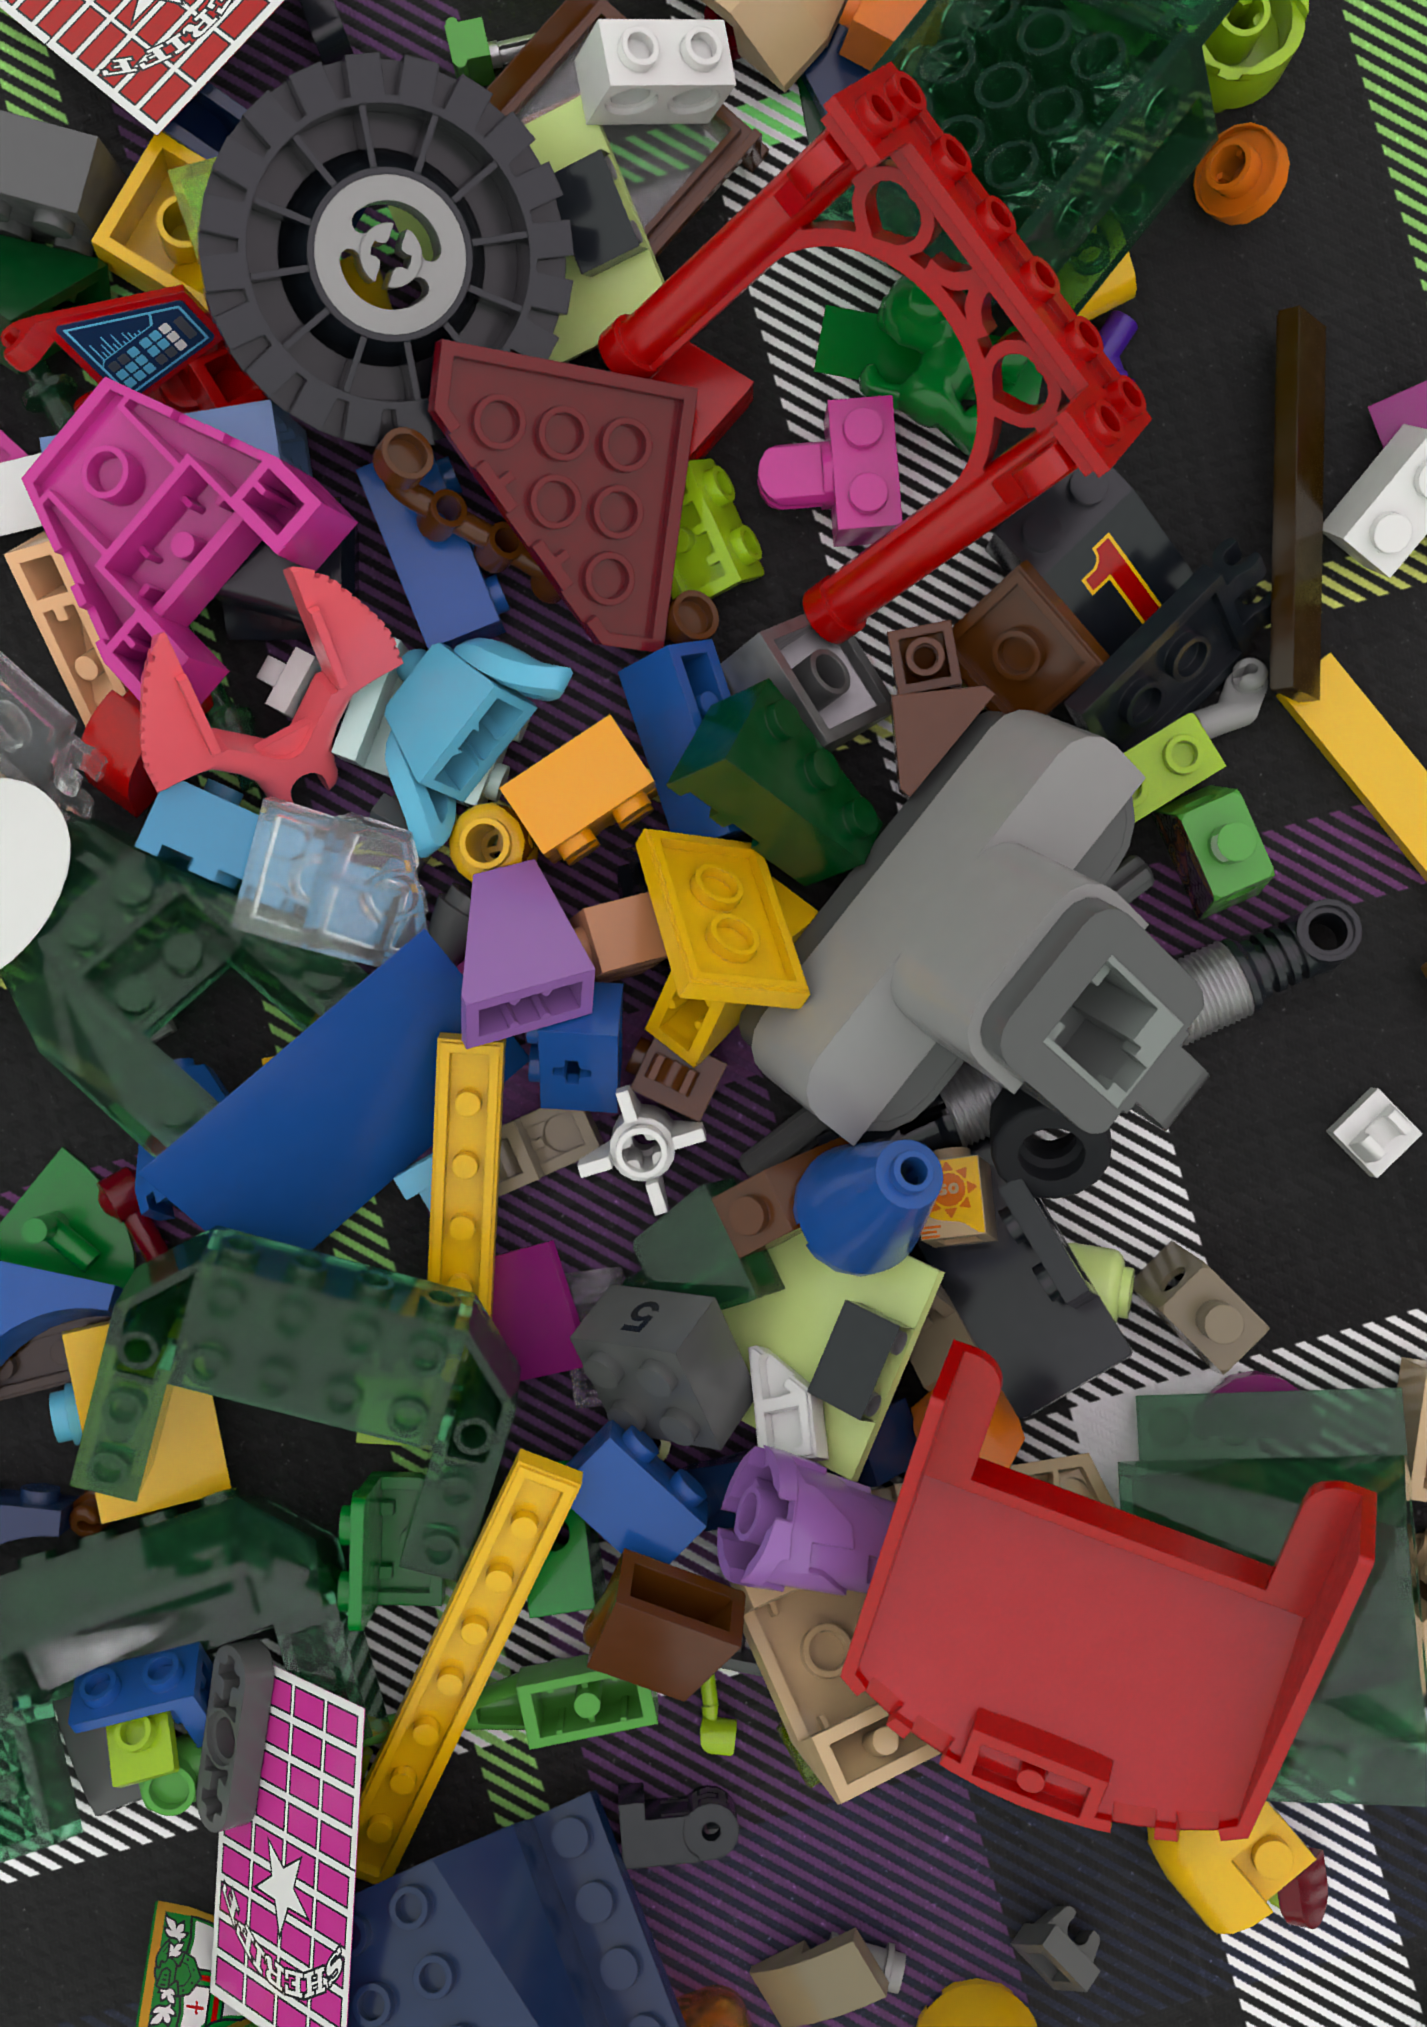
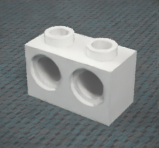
[574,19,736,125]

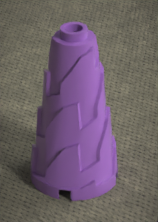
[717,1445,896,1596]

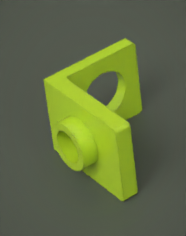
[106,1711,180,1788]

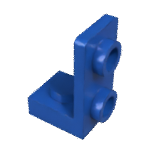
[68,1642,213,1748]

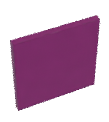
[489,1240,583,1387]

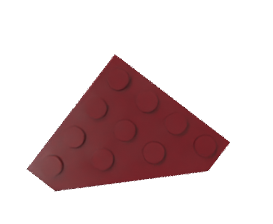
[428,339,698,652]

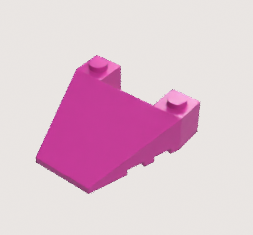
[21,377,358,705]

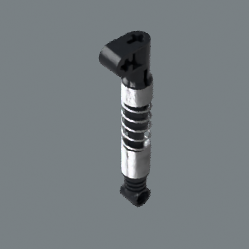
[816,898,1362,1151]

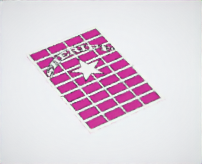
[210,1665,365,2027]

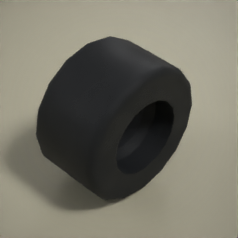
[989,1087,1112,1199]

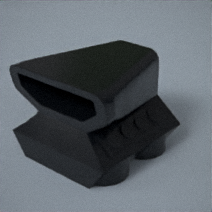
[214,497,359,643]

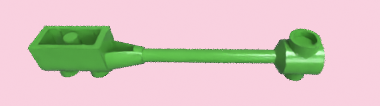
[139,1654,659,1816]

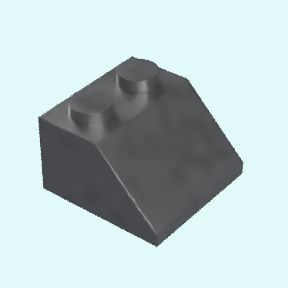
[720,613,891,752]

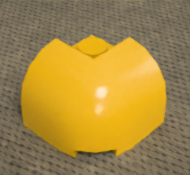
[1147,1799,1317,1934]

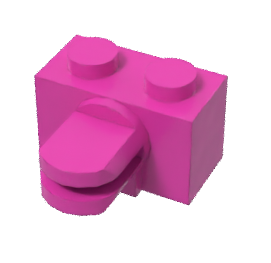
[757,395,903,547]

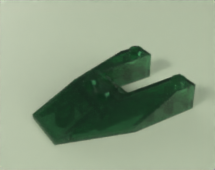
[0,799,369,1158]

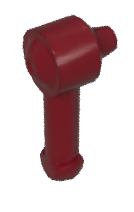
[97,1166,187,1292]

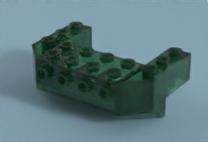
[70,1225,521,1582]
[0,1488,391,1863]

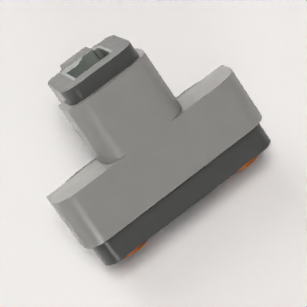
[739,709,1210,1146]

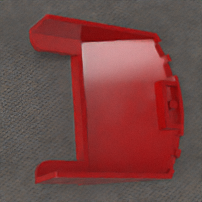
[840,1339,1377,1842]

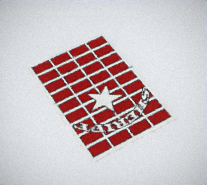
[0,0,285,136]

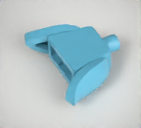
[384,637,573,858]

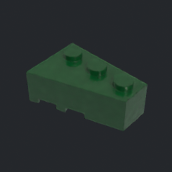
[666,678,883,887]

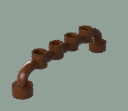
[373,427,719,644]

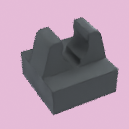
[1010,1906,1100,1992]

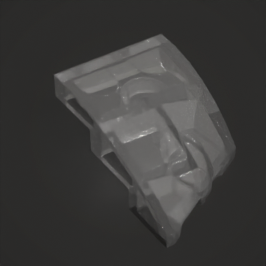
[231,796,429,967]

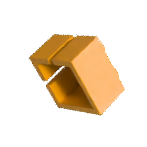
[499,715,658,866]

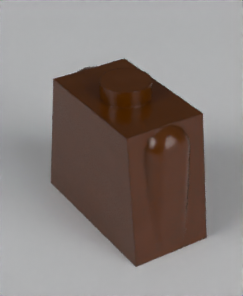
[583,1548,746,1702]

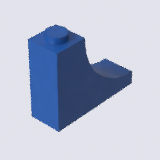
[0,1261,136,1367]

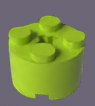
[1161,0,1309,113]

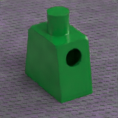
[527,1460,606,1618]

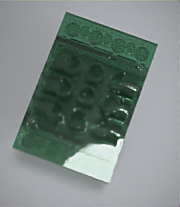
[813,0,1239,315]
[1118,1387,1427,1806]

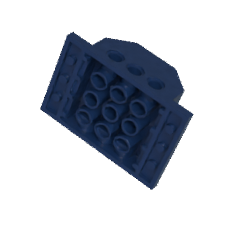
[347,1790,687,2027]

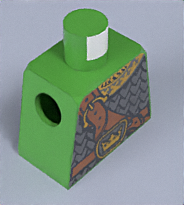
[1151,785,1275,920]

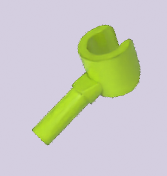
[700,1673,737,1756]

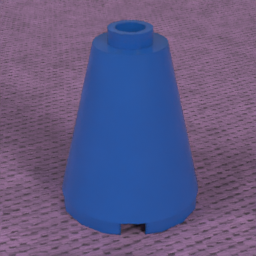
[793,1139,943,1277]

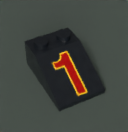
[985,467,1194,656]

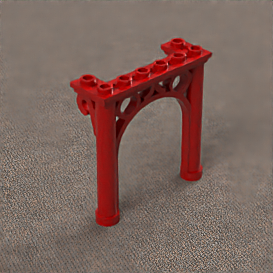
[598,61,1152,644]

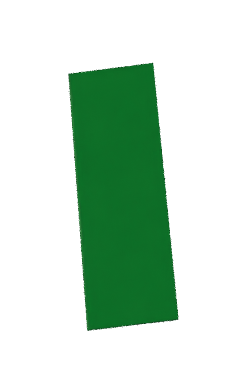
[814,305,1043,405]

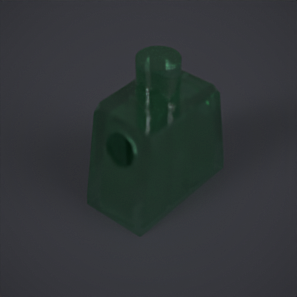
[623,1178,785,1310]

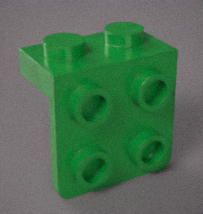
[337,1471,448,1631]

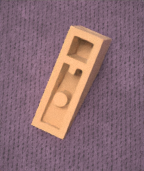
[4,531,129,727]

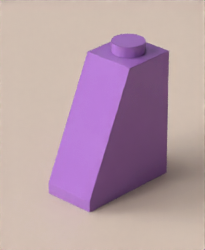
[461,859,595,1049]

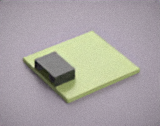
[388,95,665,363]
[705,1232,945,1482]

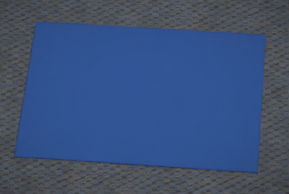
[138,928,529,1286]

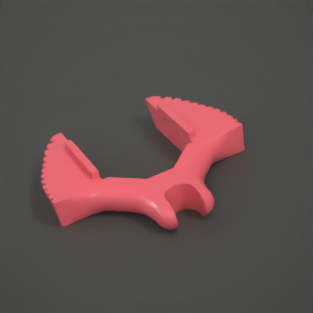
[139,566,403,811]

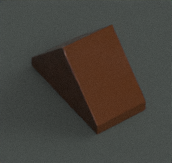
[890,686,995,799]

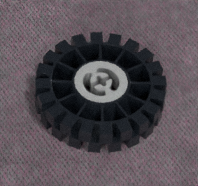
[197,52,574,447]

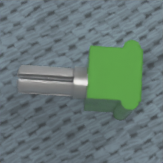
[444,17,536,86]

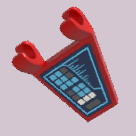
[0,284,223,412]

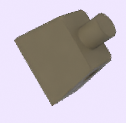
[1133,1241,1270,1375]

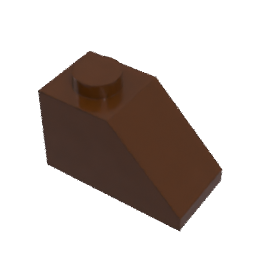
[711,1137,850,1258]

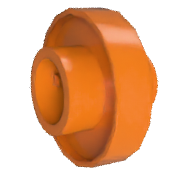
[1193,122,1290,225]

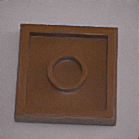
[952,560,1110,715]

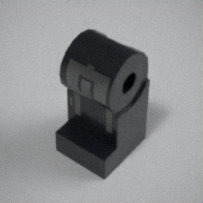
[618,1782,739,1869]

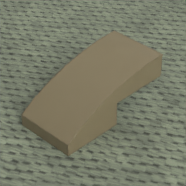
[498,1108,604,1197]
[750,1927,889,2027]

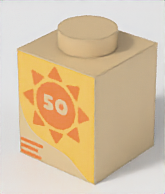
[921,1147,998,1248]

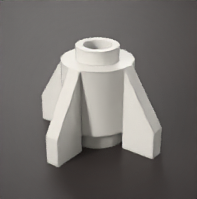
[577,1085,707,1216]

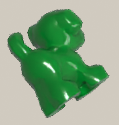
[859,275,1028,456]

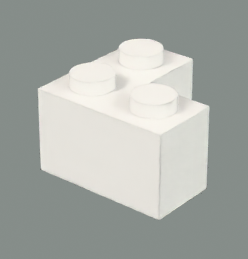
[1323,424,1427,578]

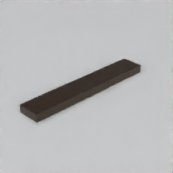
[1270,305,1326,703]

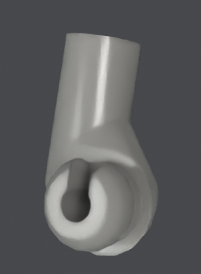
[1191,657,1268,739]

